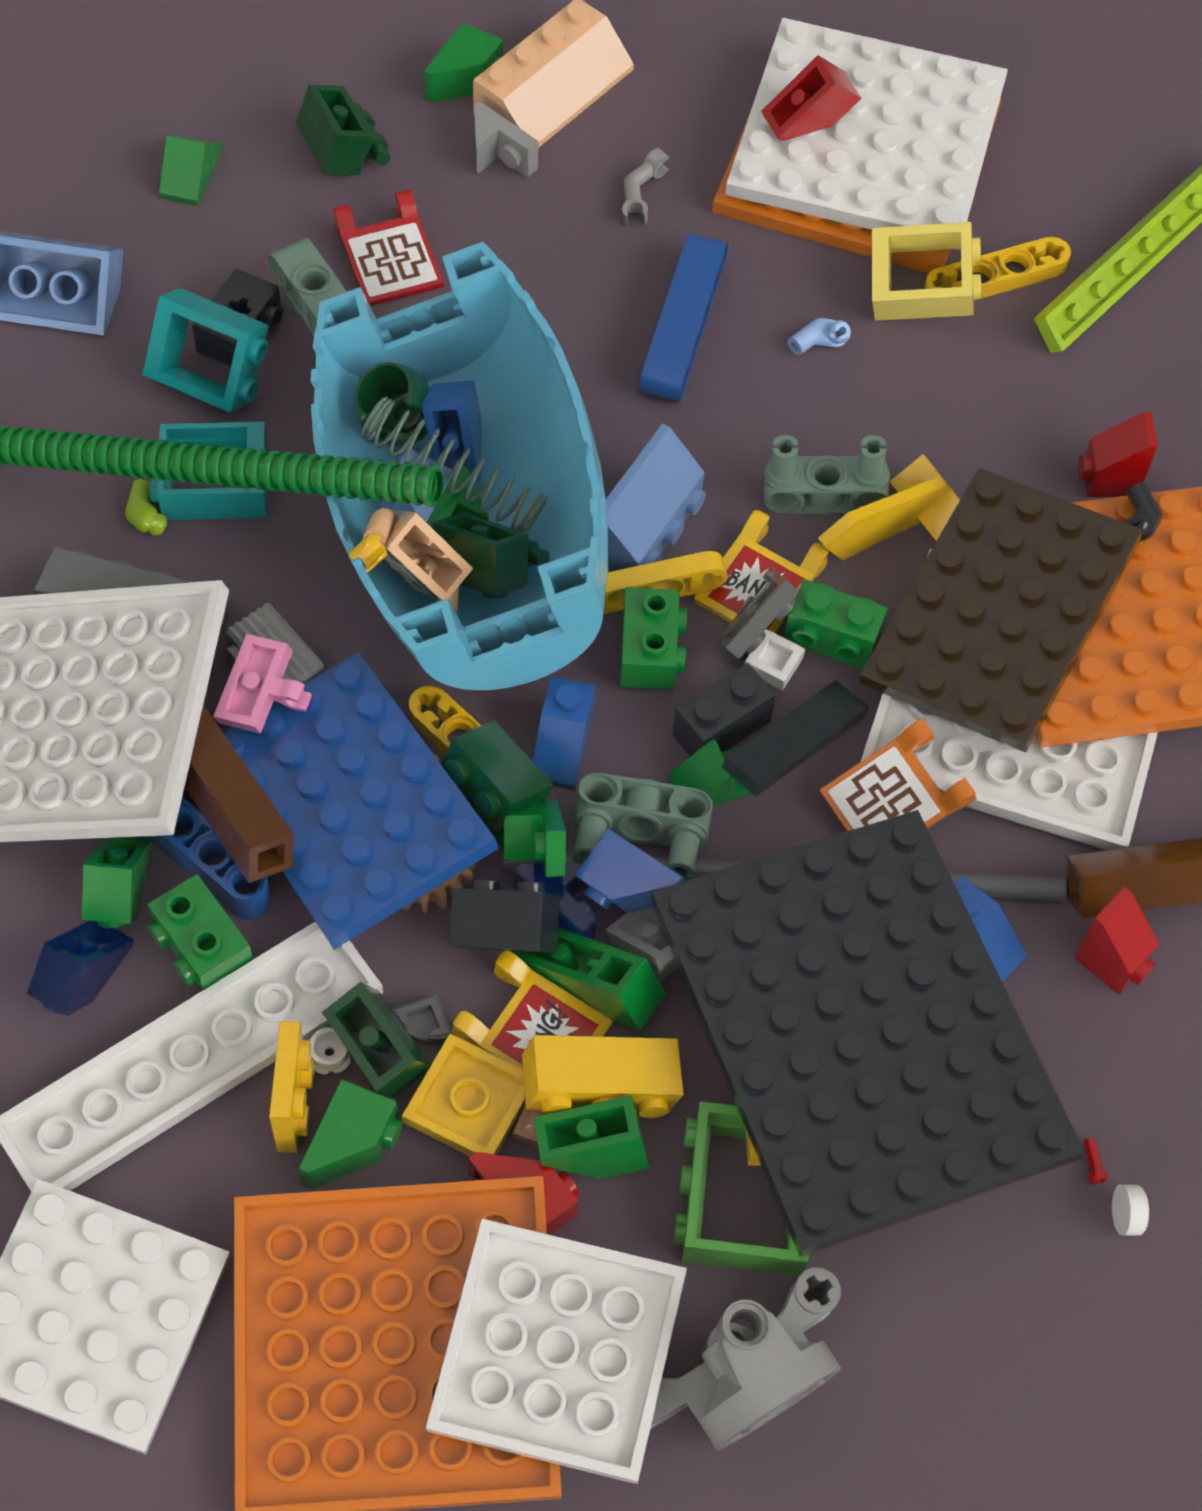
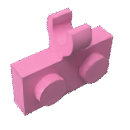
[213,634,312,734]

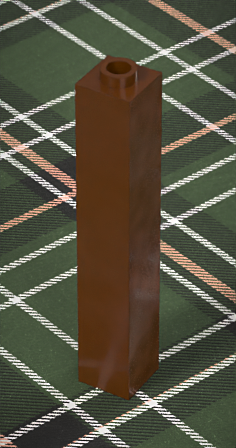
[185,705,294,883]
[1067,838,1202,918]

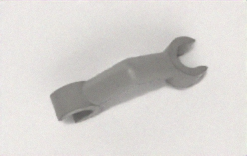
[622,148,670,227]

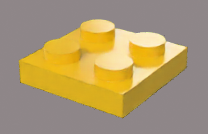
[269,1021,315,1153]
[402,1034,526,1157]

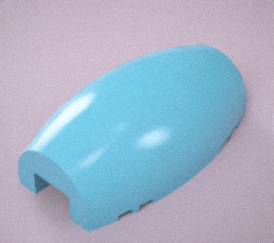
[311,242,608,690]

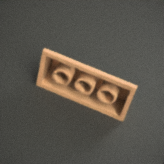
[473,0,634,147]

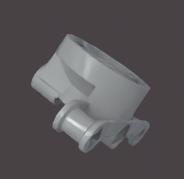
[650,1267,841,1452]

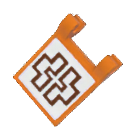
[820,718,977,831]

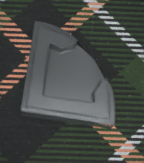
[392,994,453,1045]

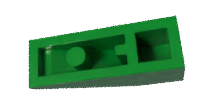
[514,928,666,1031]

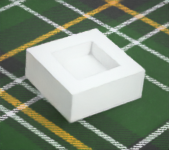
[744,629,805,691]

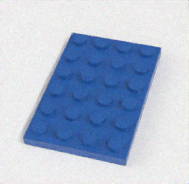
[223,652,499,950]

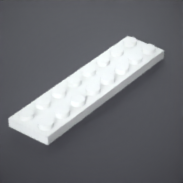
[0,922,383,1191]

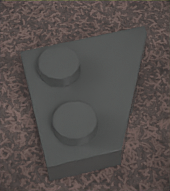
[719,566,799,659]

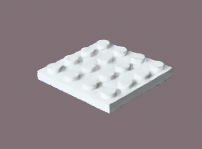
[0,1178,230,1455]
[426,1219,687,1485]

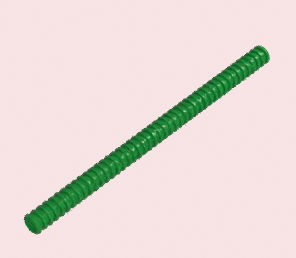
[0,425,444,507]

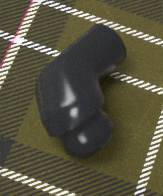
[1126,483,1163,541]

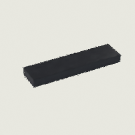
[721,680,869,797]

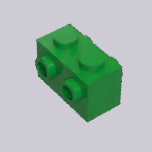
[784,579,888,670]
[620,587,687,690]
[147,874,253,991]

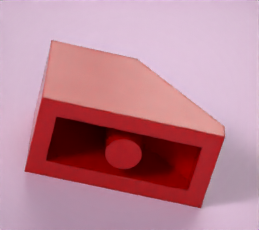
[761,55,862,141]
[1078,412,1158,497]
[1074,887,1159,995]
[468,1152,580,1235]

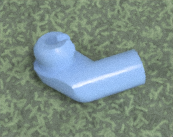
[787,318,851,355]

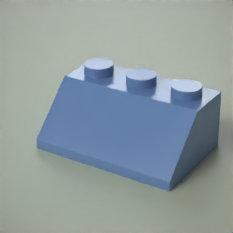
[0,231,123,335]
[606,423,706,572]

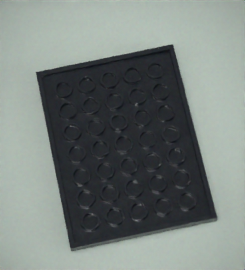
[650,810,1085,1257]

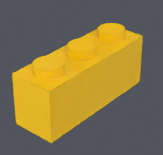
[522,1035,684,1118]

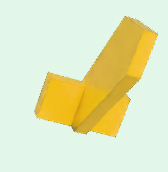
[818,454,960,561]

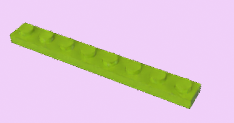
[1033,165,1202,353]

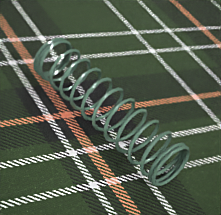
[361,397,547,534]

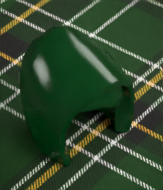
[355,362,430,448]

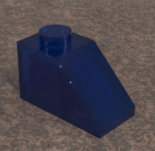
[27,921,135,1016]

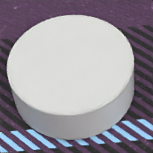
[1112,1184,1149,1236]

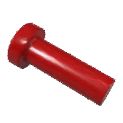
[1083,1138,1109,1184]

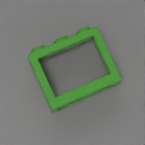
[674,1101,809,1277]

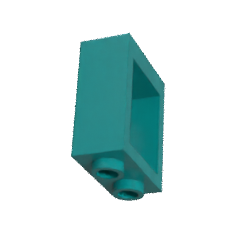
[142,288,269,413]
[150,422,268,520]

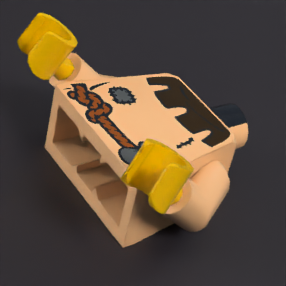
[349,508,473,612]

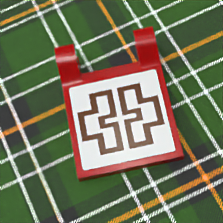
[333,189,444,306]

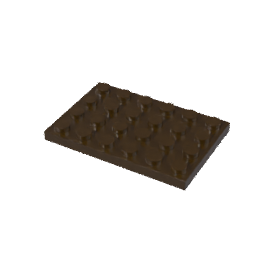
[860,468,1142,753]

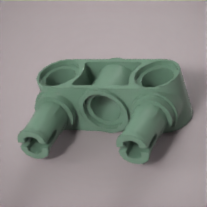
[267,238,347,335]
[764,435,890,515]
[573,773,713,881]

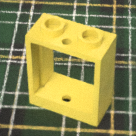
[872,222,982,321]

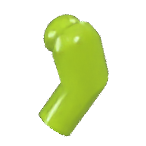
[125,479,167,537]

